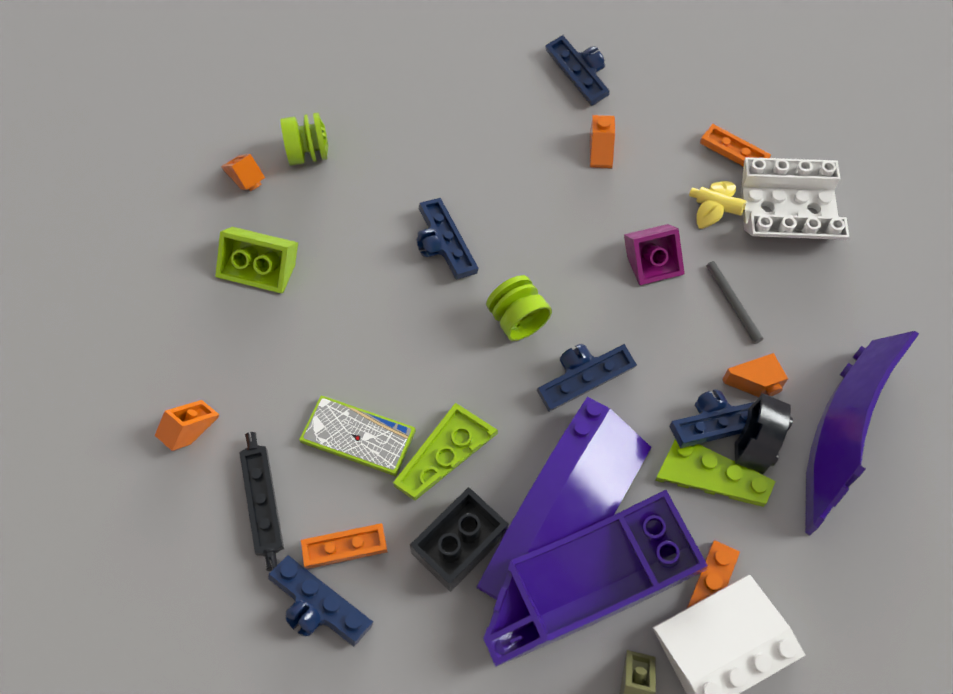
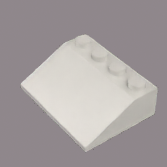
[652,575,805,694]

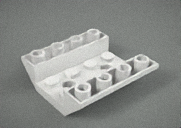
[741,157,849,240]

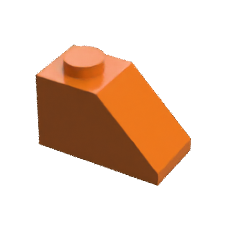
[590,115,615,168]
[221,154,265,191]
[722,353,788,397]
[154,400,219,451]

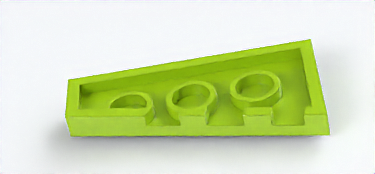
[393,403,498,501]
[655,439,776,507]

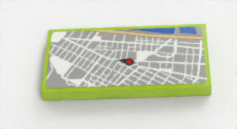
[299,395,416,476]

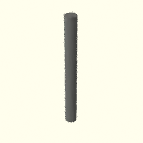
[706,261,764,344]

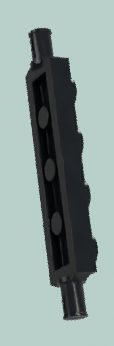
[239,432,284,571]

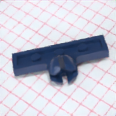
[545,35,610,106]
[416,198,479,280]
[537,344,637,412]
[669,389,754,448]
[268,555,373,647]

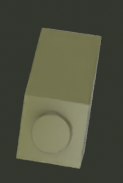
[619,650,656,694]

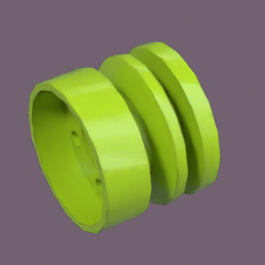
[280,112,329,166]
[486,275,552,341]

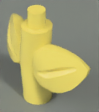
[689,181,747,229]

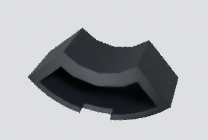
[734,394,793,474]

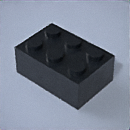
[410,487,509,592]

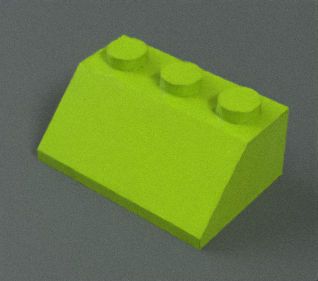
[215,227,298,294]

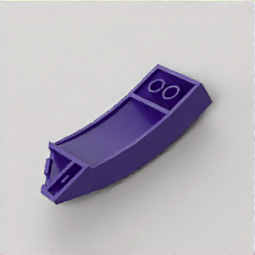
[805,331,919,536]
[477,396,651,600]
[483,489,708,667]

